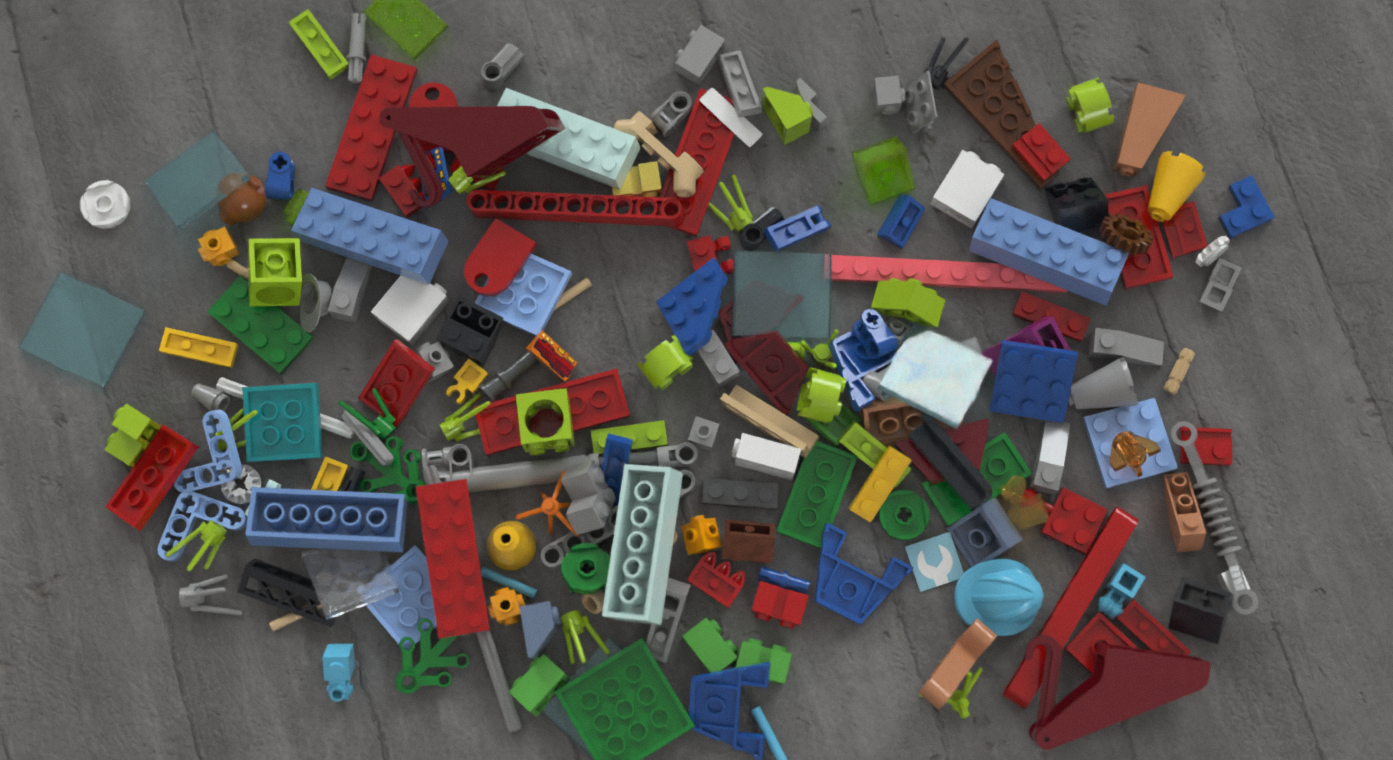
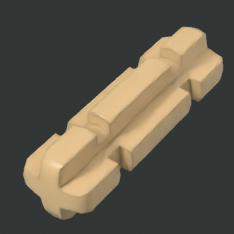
[1164,348,1195,395]

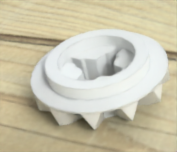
[1196,236,1230,267]
[221,464,261,504]

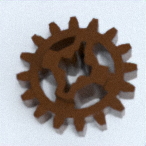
[1099,213,1154,256]

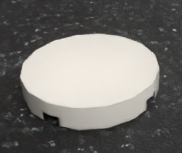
[80,180,130,229]

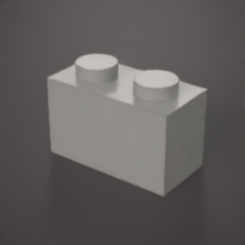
[674,25,725,86]
[695,330,740,389]

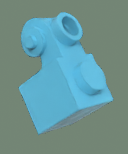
[1097,563,1145,619]
[322,644,355,701]

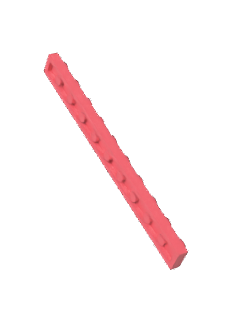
[823,255,1068,293]

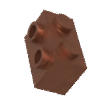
[722,519,775,563]

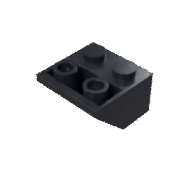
[1045,177,1109,232]
[436,296,504,367]
[1168,577,1233,645]

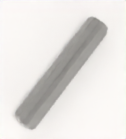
[342,408,394,467]

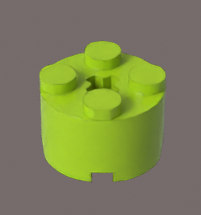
[1065,77,1114,133]
[637,335,694,391]
[797,367,846,423]

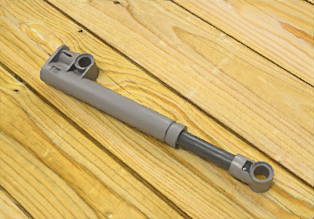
[422,442,698,493]

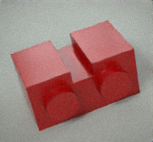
[751,581,809,629]

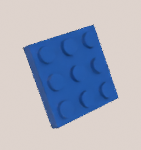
[990,340,1078,423]

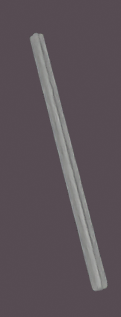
[423,465,522,732]

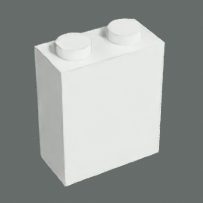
[931,150,1005,229]
[371,276,449,346]
[732,433,801,481]

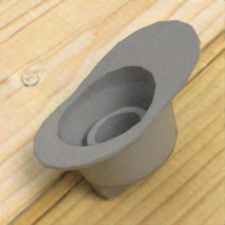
[300,274,332,332]

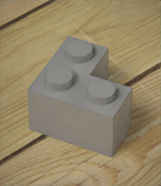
[561,459,615,535]

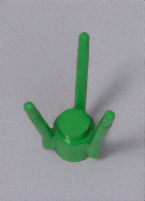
[339,388,396,441]

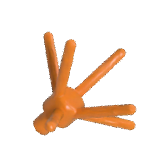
[516,471,580,537]

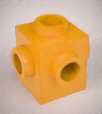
[198,226,240,266]
[681,515,722,555]
[488,587,525,626]

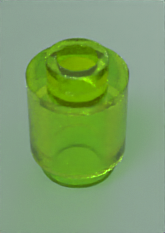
[283,189,309,225]

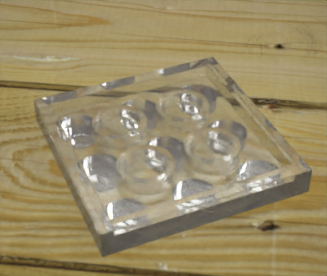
[301,548,399,620]

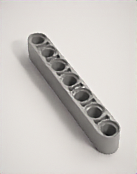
[541,470,695,569]

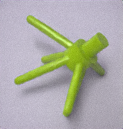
[919,660,983,718]

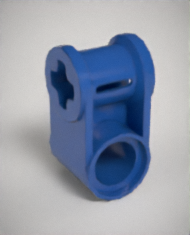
[265,152,295,200]
[852,309,898,359]

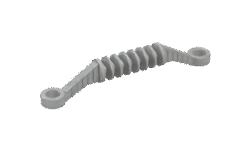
[1171,421,1259,615]

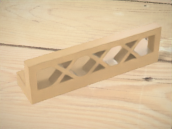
[720,385,819,458]

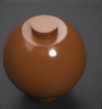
[217,174,267,225]

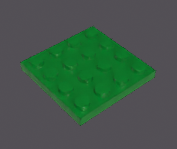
[555,638,695,760]

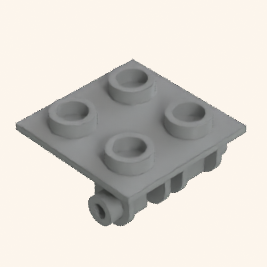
[904,71,937,134]

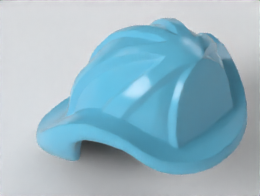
[954,559,1044,636]

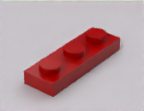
[1012,291,1091,343]
[1115,599,1191,655]

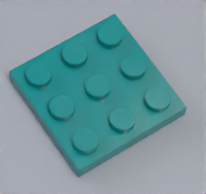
[242,383,323,462]

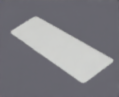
[699,88,762,147]

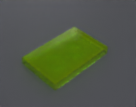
[363,0,448,60]

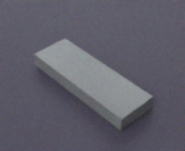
[717,50,762,118]

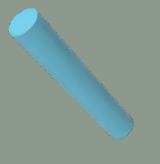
[481,566,537,599]
[751,706,788,760]

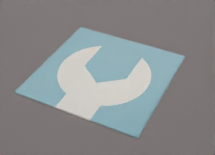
[905,532,964,592]

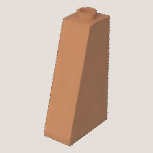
[1113,83,1185,177]

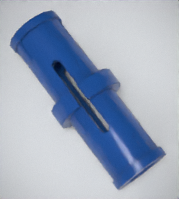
[757,565,810,595]

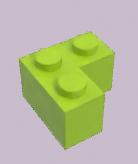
[871,278,945,328]
[104,404,161,468]

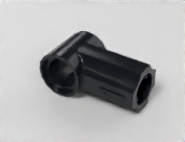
[740,206,785,251]

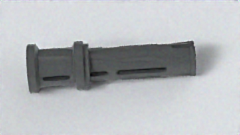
[479,351,539,402]

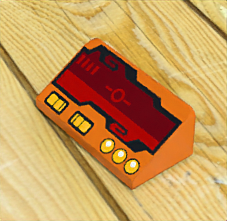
[526,330,577,382]

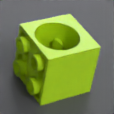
[248,238,302,306]
[516,388,575,455]

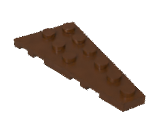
[943,40,1060,191]

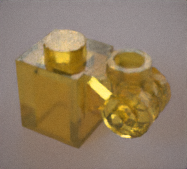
[1000,475,1049,530]

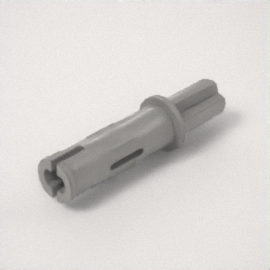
[347,13,367,84]

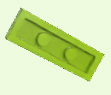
[289,9,349,80]
[591,420,668,455]
[838,421,912,488]

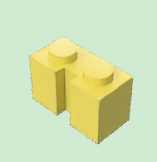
[612,161,662,197]

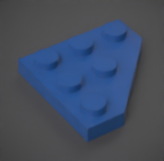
[656,257,728,356]

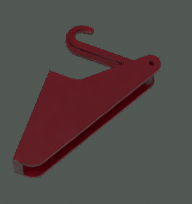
[380,106,566,208]
[1025,635,1211,750]

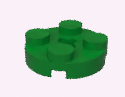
[879,490,930,541]
[561,543,610,594]

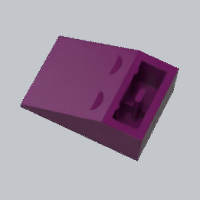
[981,316,1070,378]

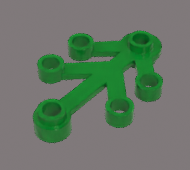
[350,436,427,505]
[395,618,470,694]

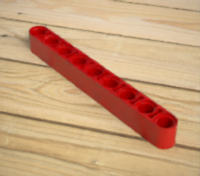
[466,190,684,226]
[1003,506,1139,710]

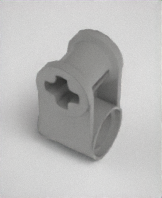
[649,91,692,138]

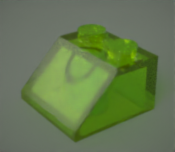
[851,136,915,205]

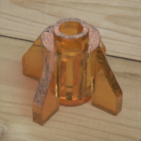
[1110,431,1161,477]

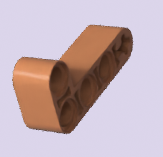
[918,618,997,710]

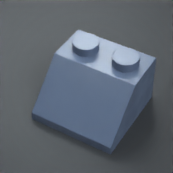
[947,498,1023,567]
[520,601,561,661]

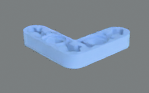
[174,410,242,493]
[157,491,248,561]

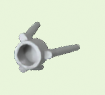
[179,574,243,615]

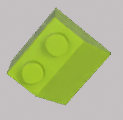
[761,87,813,145]

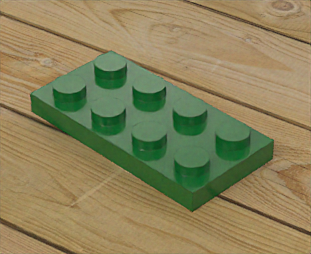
[207,276,314,375]
[920,432,1032,527]
[776,441,858,549]

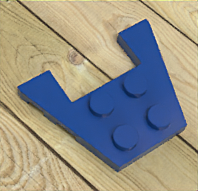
[828,327,928,412]
[814,523,914,624]
[689,662,771,760]

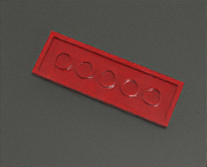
[325,55,418,202]
[660,88,735,237]
[473,368,630,456]
[416,479,490,639]

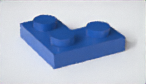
[1218,175,1275,239]

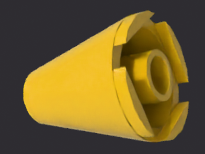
[1148,151,1206,222]
[486,521,536,571]

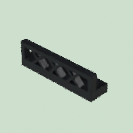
[908,412,992,512]
[238,558,347,627]

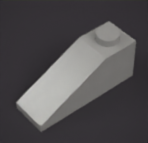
[328,257,372,323]
[1088,328,1164,367]
[1029,420,1070,495]
[645,578,691,663]

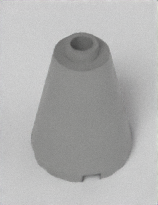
[1068,357,1138,409]

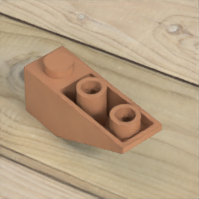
[1163,472,1206,553]

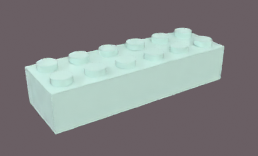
[497,88,641,190]
[602,464,683,625]

